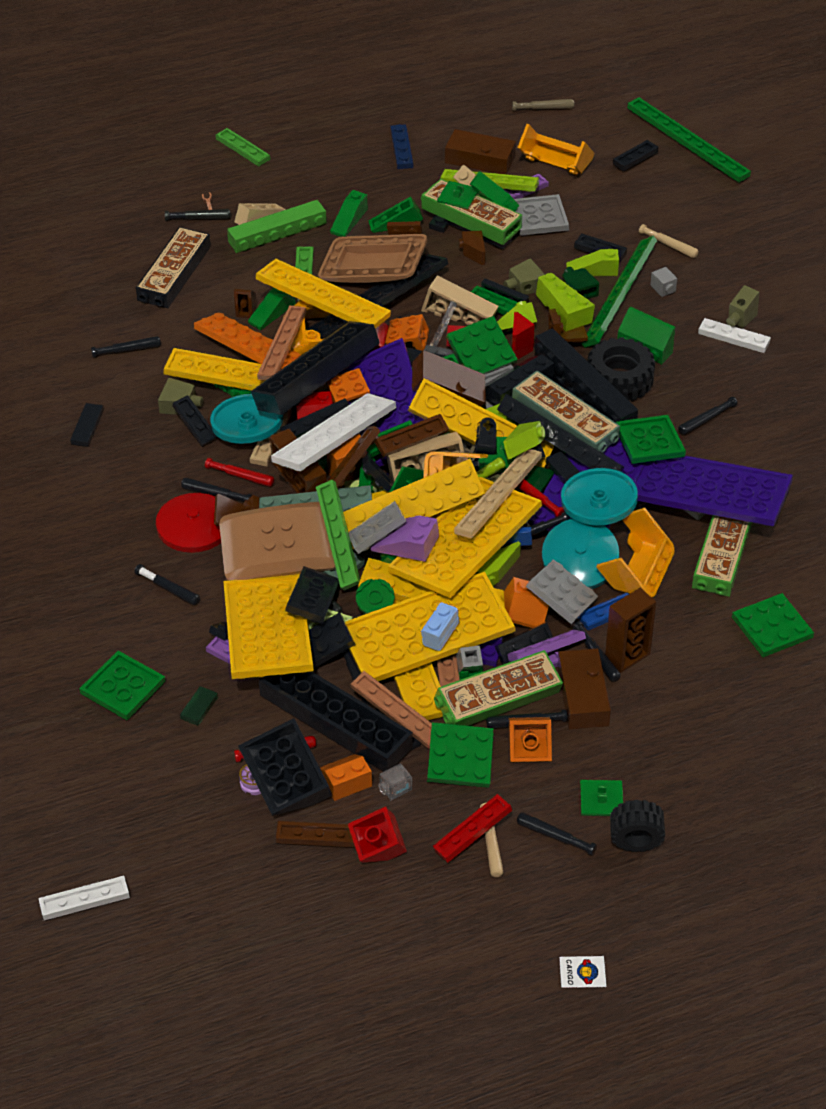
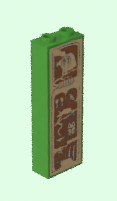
[421,179,522,245]
[692,515,752,597]
[434,650,563,726]

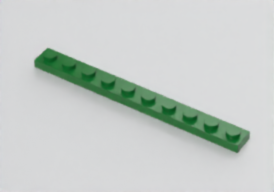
[627,97,751,182]
[582,235,657,348]

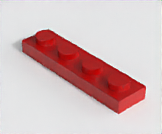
[433,794,513,863]

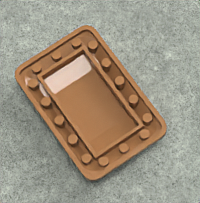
[318,234,427,283]
[219,502,336,581]

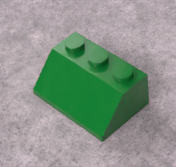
[617,307,675,365]

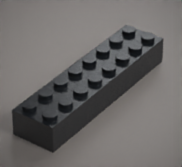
[251,321,380,415]
[534,328,638,423]
[259,671,413,774]

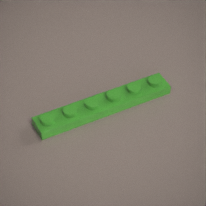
[316,480,360,590]

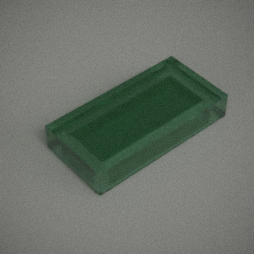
[180,686,218,726]

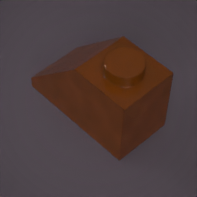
[459,230,485,265]
[234,289,257,318]

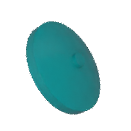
[210,394,283,444]
[561,468,638,525]
[542,519,619,589]

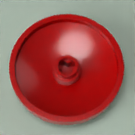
[156,493,221,553]

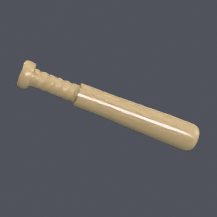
[639,224,699,258]
[480,803,503,878]

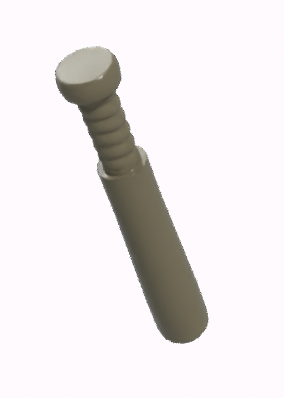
[512,99,574,111]

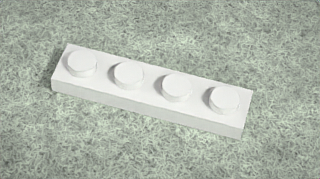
[698,318,771,353]
[38,876,130,920]

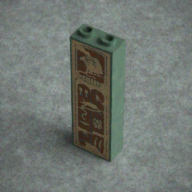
[512,371,620,453]

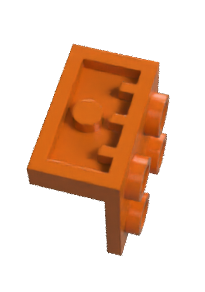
[385,314,429,351]
[326,368,370,403]

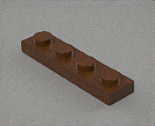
[375,414,449,458]
[327,426,380,489]
[276,821,355,847]

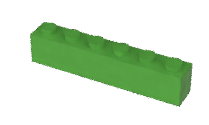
[227,200,326,253]

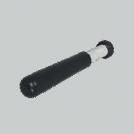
[134,564,200,605]

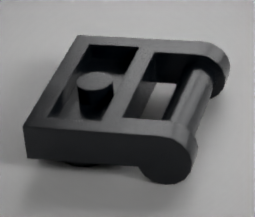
[360,451,393,492]

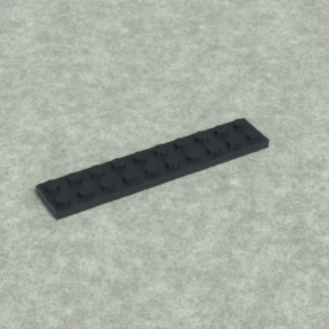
[306,254,449,339]

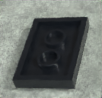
[308,612,356,669]

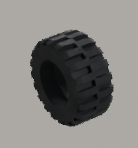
[587,337,655,401]

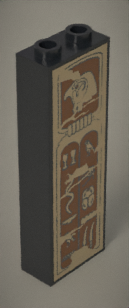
[136,226,211,309]

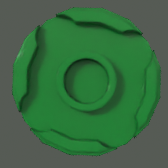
[356,579,395,614]

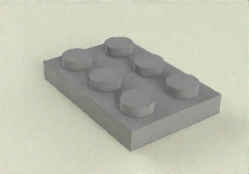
[348,501,406,554]

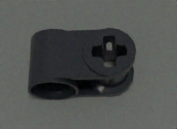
[475,417,496,455]

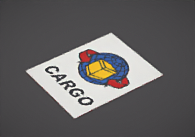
[559,956,606,988]

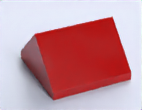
[512,312,535,360]

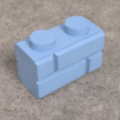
[421,603,459,651]

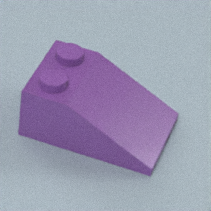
[371,516,439,562]

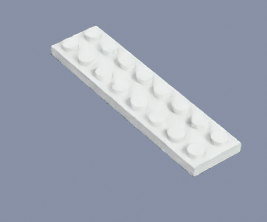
[271,393,396,471]

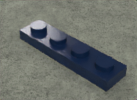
[390,124,413,169]

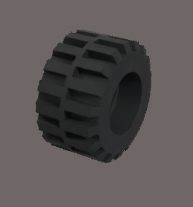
[610,800,665,852]

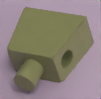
[503,258,545,295]
[726,285,759,328]
[158,378,203,414]

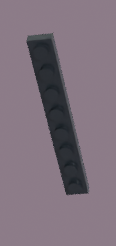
[497,394,624,472]

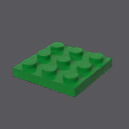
[446,316,518,374]
[616,415,686,464]
[732,593,814,657]
[79,650,165,720]
[427,722,494,788]

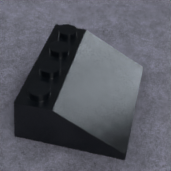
[238,718,333,816]

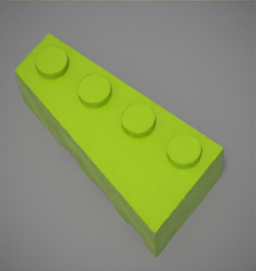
[536,273,595,332]

